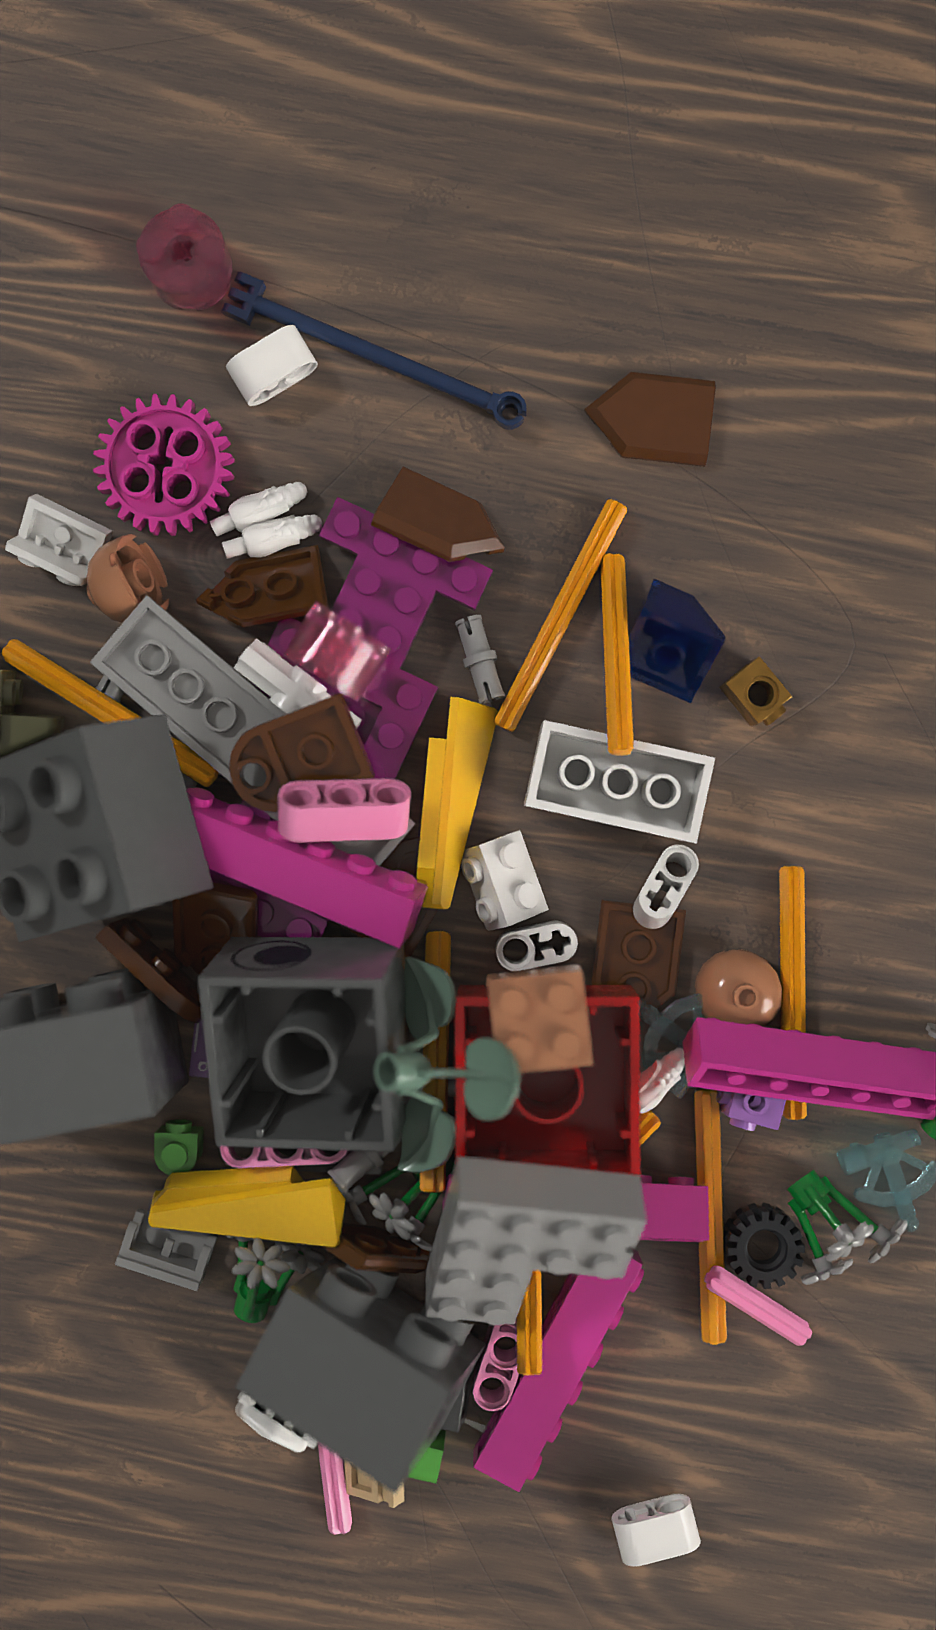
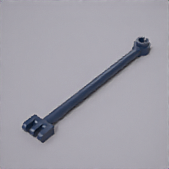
[221,272,526,430]

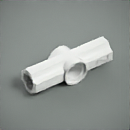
[234,638,362,728]

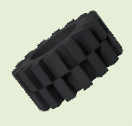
[724,1203,805,1289]

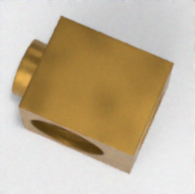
[719,656,792,726]

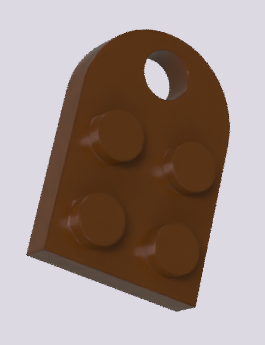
[229,692,375,812]
[95,918,203,1023]

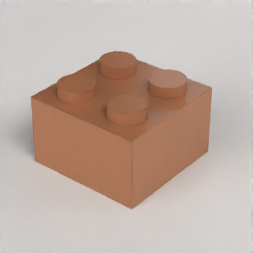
[487,965,593,1073]

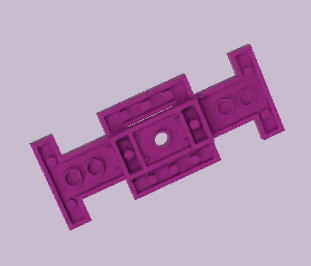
[208,497,493,938]

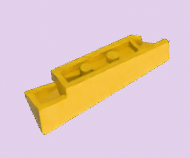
[416,697,498,910]
[148,1166,346,1247]

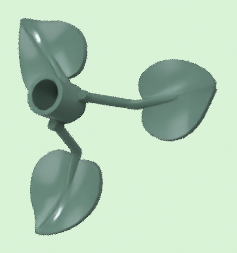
[374,957,520,1172]

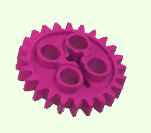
[93,394,235,536]

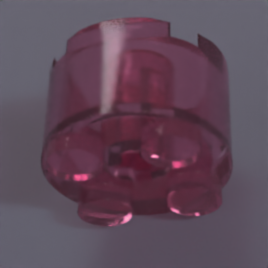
[136,203,232,310]
[284,601,392,701]

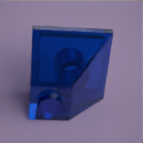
[629,579,726,703]

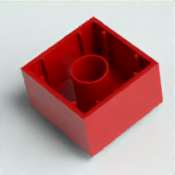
[455,985,640,1175]

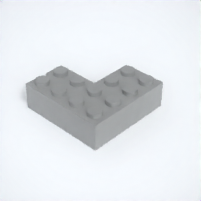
[426,1156,647,1325]

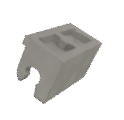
[115,1208,218,1291]

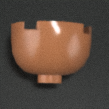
[86,534,169,623]
[695,949,782,1027]

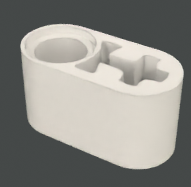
[226,325,318,406]
[633,845,699,929]
[496,920,578,971]
[612,1494,701,1566]

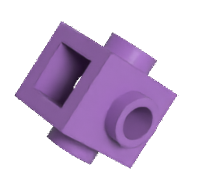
[716,1090,786,1131]

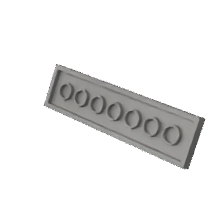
[90,595,416,866]

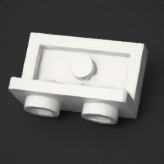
[5,494,113,586]
[461,830,549,931]

